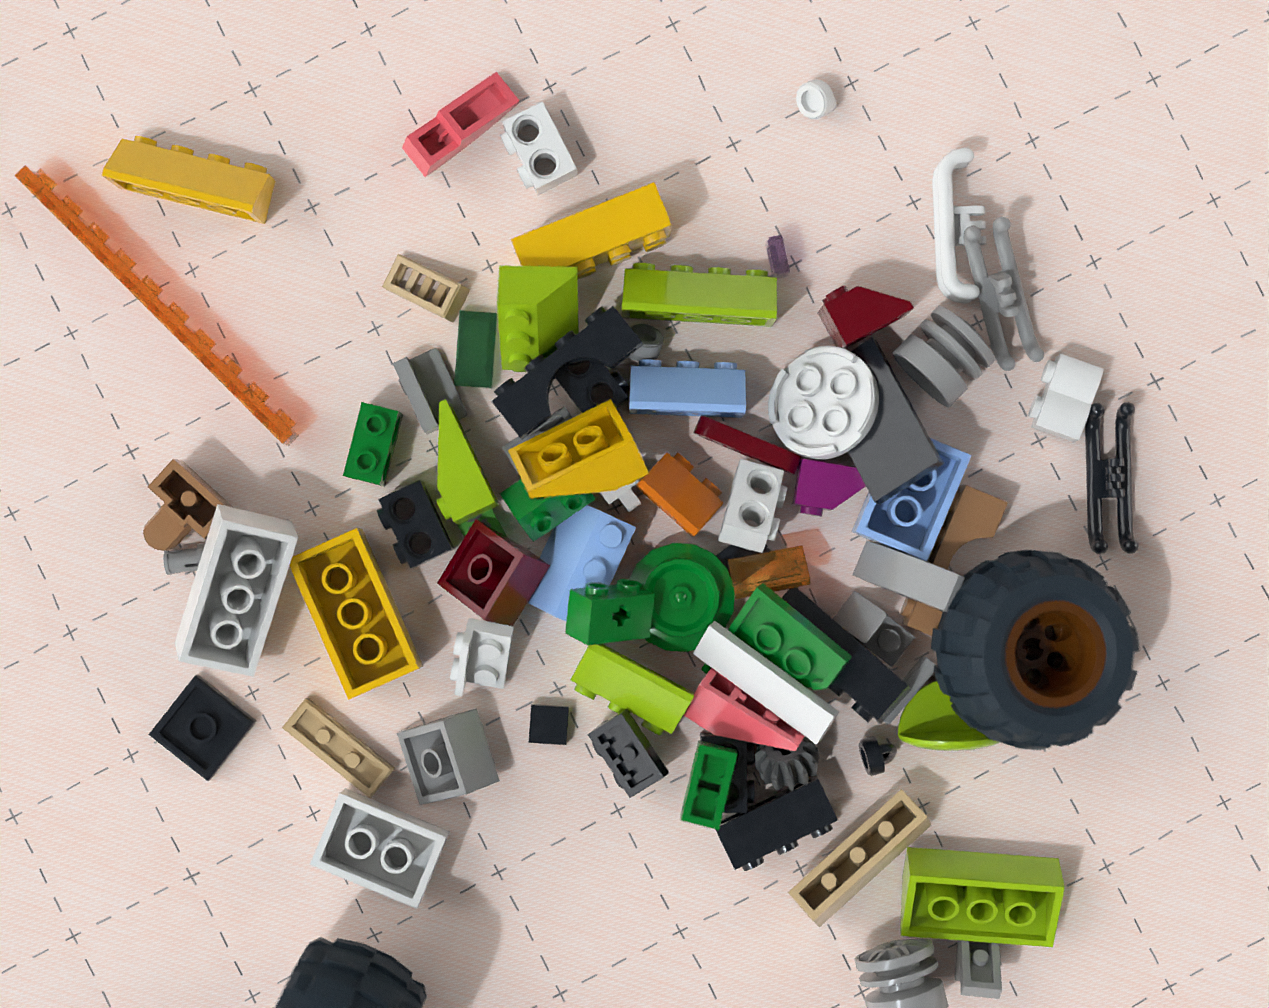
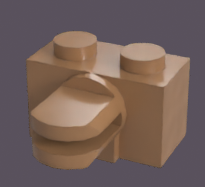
[143,459,234,551]

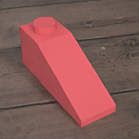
[683,668,805,751]

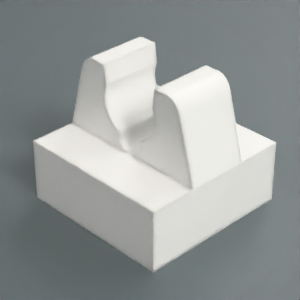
[600,479,641,512]

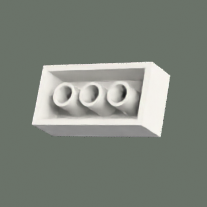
[175,504,298,677]

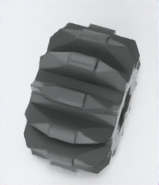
[754,737,820,792]

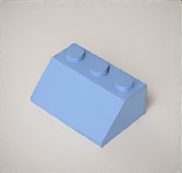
[629,359,746,418]
[528,505,636,621]

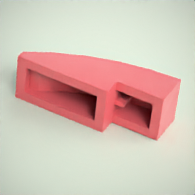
[402,72,520,177]

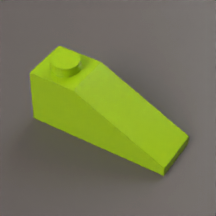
[436,399,499,525]

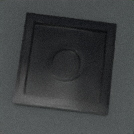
[148,674,257,781]

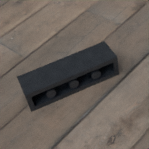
[782,585,911,724]

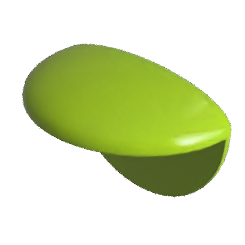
[898,681,1000,751]

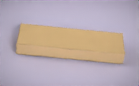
[282,697,395,799]

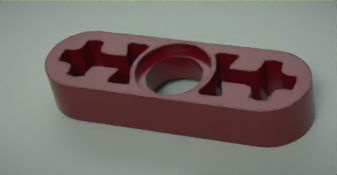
[693,415,802,475]

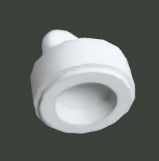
[796,79,836,119]

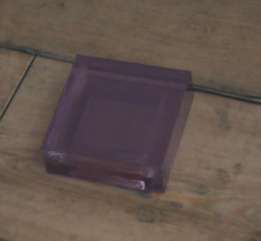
[765,235,790,279]

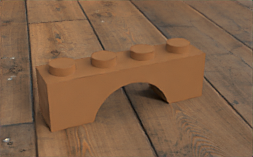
[900,485,1008,637]

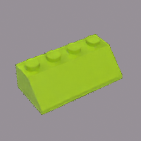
[622,263,777,327]
[900,847,1065,947]

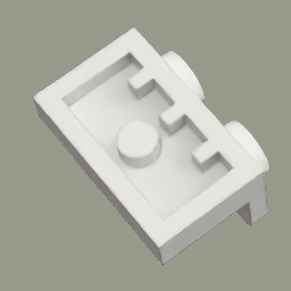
[450,618,514,697]

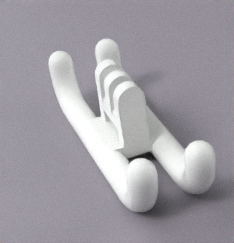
[932,148,986,303]

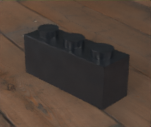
[715,776,838,871]

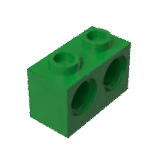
[343,402,403,487]
[680,740,737,830]

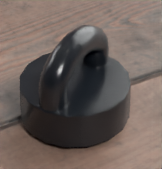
[859,736,897,776]

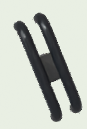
[1085,402,1139,555]

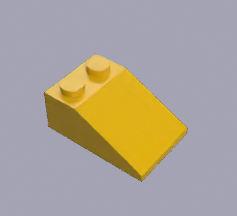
[508,399,649,498]

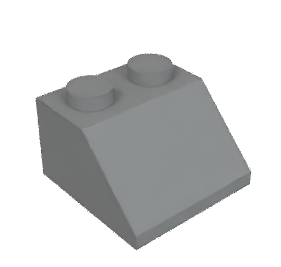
[397,708,500,805]

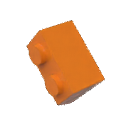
[636,452,724,537]

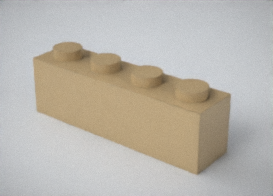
[788,789,931,928]

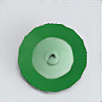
[629,543,735,652]

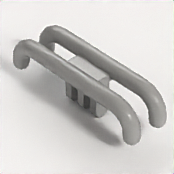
[963,216,1044,371]

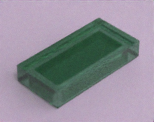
[454,310,498,389]

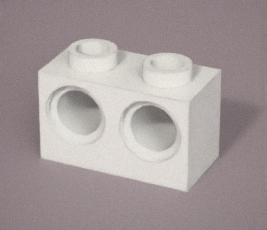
[500,101,578,195]
[718,459,787,553]

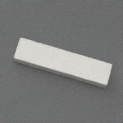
[693,621,839,745]

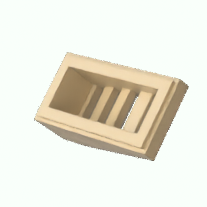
[382,253,469,323]

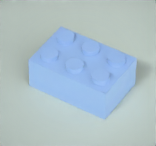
[852,438,972,562]

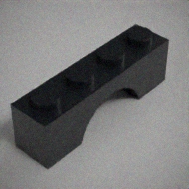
[491,306,642,440]

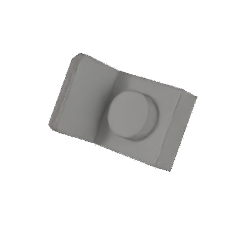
[832,591,915,667]
[955,940,1002,999]

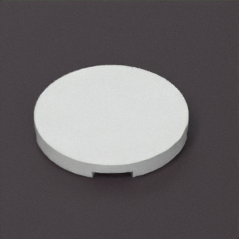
[768,346,879,459]

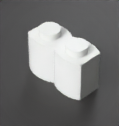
[1028,354,1104,442]

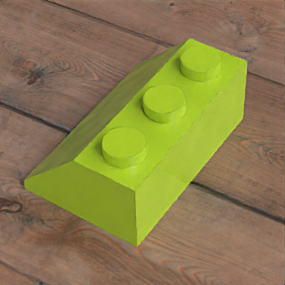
[497,265,579,372]
[571,644,694,736]

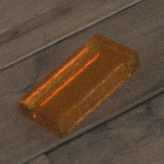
[728,545,811,599]

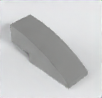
[852,541,965,612]

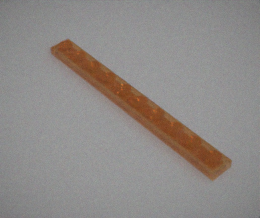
[14,165,299,446]

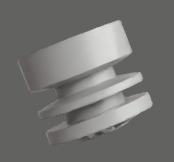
[892,305,996,408]
[854,938,949,1008]

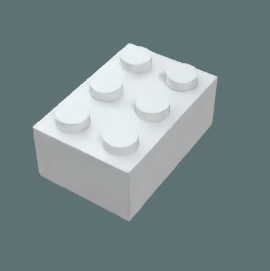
[310,788,450,909]

